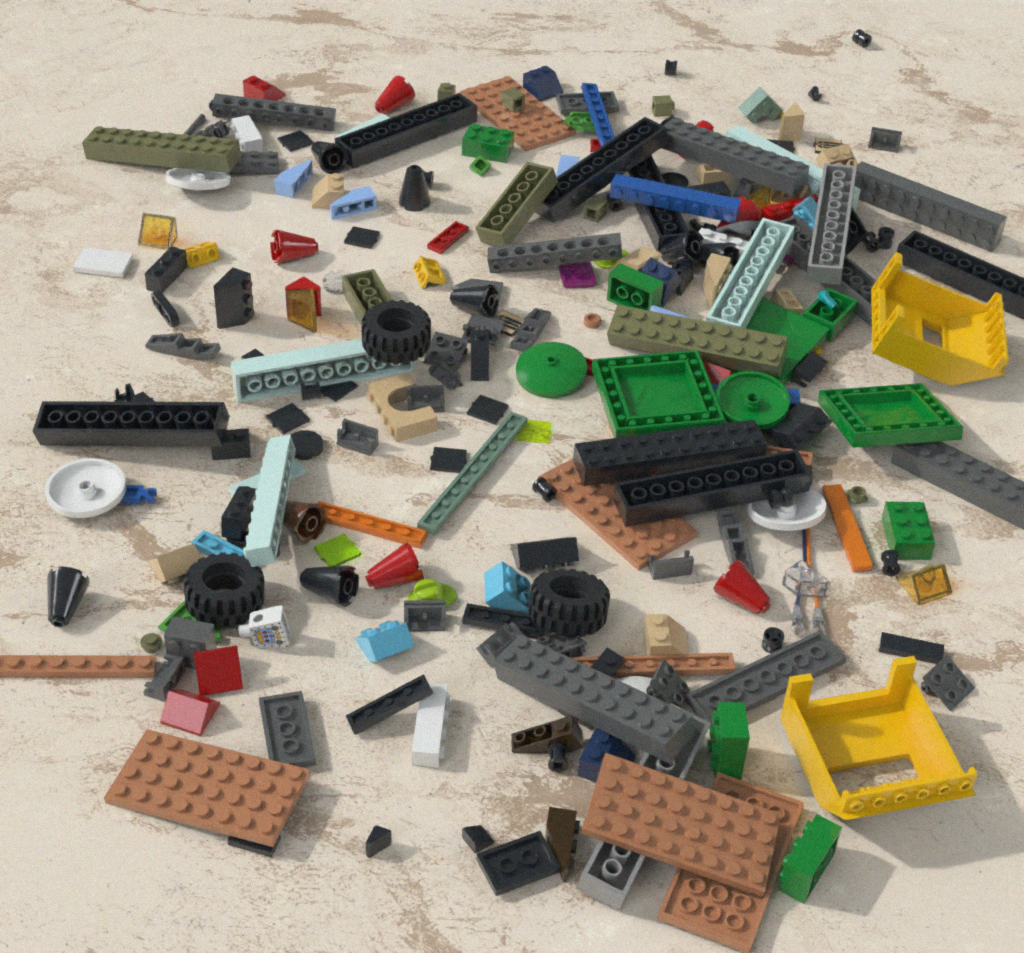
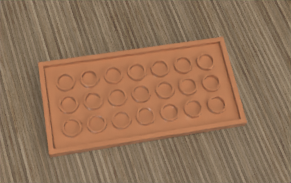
[460,76,576,152]
[538,459,698,571]
[104,729,311,847]
[581,753,781,897]
[657,772,804,953]

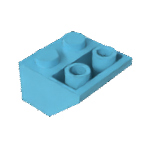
[792,196,818,229]
[484,561,530,613]
[355,620,414,662]

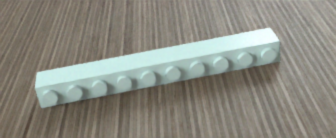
[243,435,296,567]

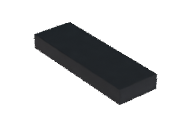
[879,632,944,664]

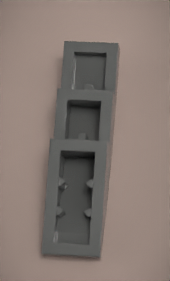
[716,220,761,238]
[510,308,551,352]
[145,333,221,359]
[716,510,755,575]

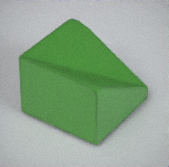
[469,155,491,176]

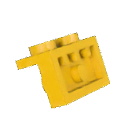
[183,241,220,268]
[413,256,446,289]

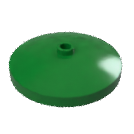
[516,342,587,398]
[716,371,790,430]

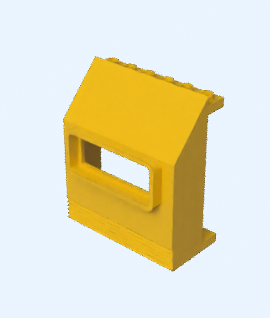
[871,252,1009,386]
[780,656,977,820]

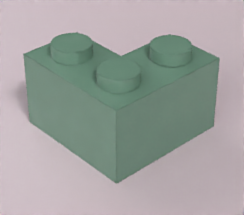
[738,87,783,124]

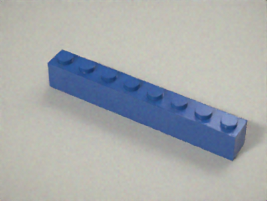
[610,174,741,223]

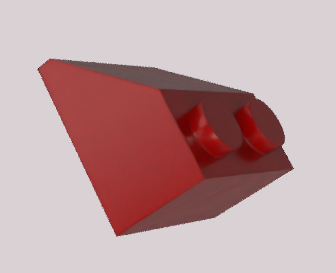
[243,75,286,101]

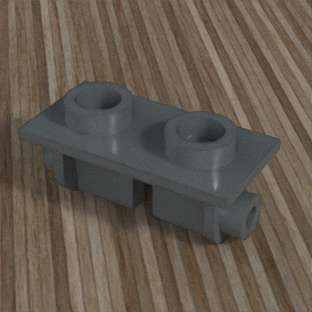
[429,358,463,390]

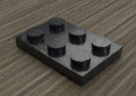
[476,831,561,896]

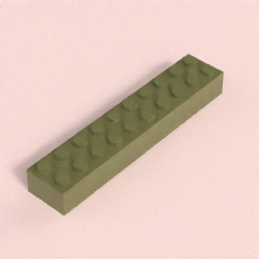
[82,126,242,173]
[607,305,789,378]

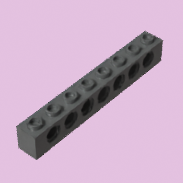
[212,93,336,131]
[487,233,623,273]

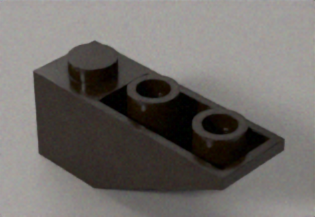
[511,715,583,754]
[545,807,580,882]

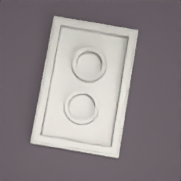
[73,247,133,278]

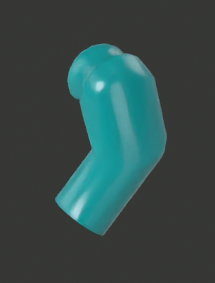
[818,290,838,310]

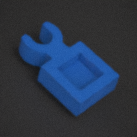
[121,485,157,505]

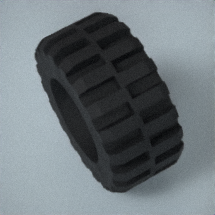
[361,300,431,365]
[184,552,264,628]
[528,568,610,637]

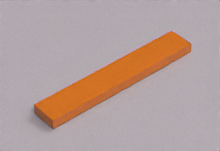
[822,484,873,572]
[317,501,428,549]

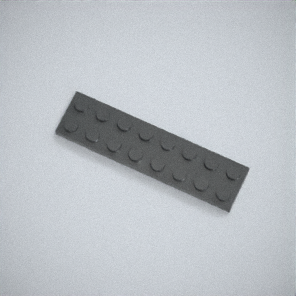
[685,630,847,729]

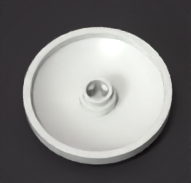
[166,168,230,192]
[45,458,126,518]
[747,489,826,531]

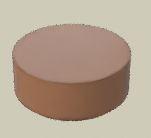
[584,313,601,329]

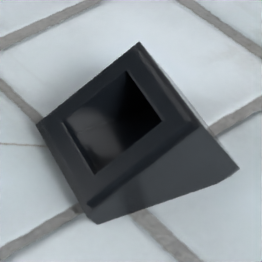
[366,825,392,858]
[462,825,494,854]

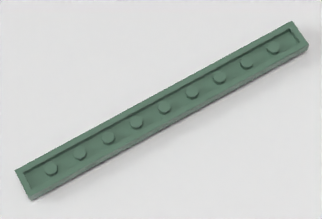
[417,411,528,535]

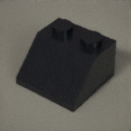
[211,428,251,460]

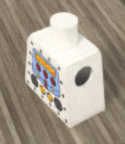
[239,605,291,648]

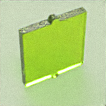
[517,420,552,444]
[314,533,361,566]

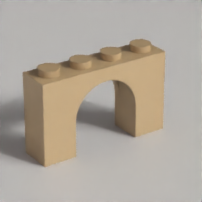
[366,373,438,442]

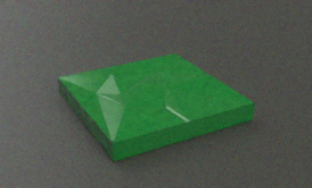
[719,298,830,386]
[592,350,726,438]
[818,383,963,448]

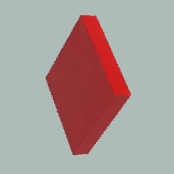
[193,645,243,696]

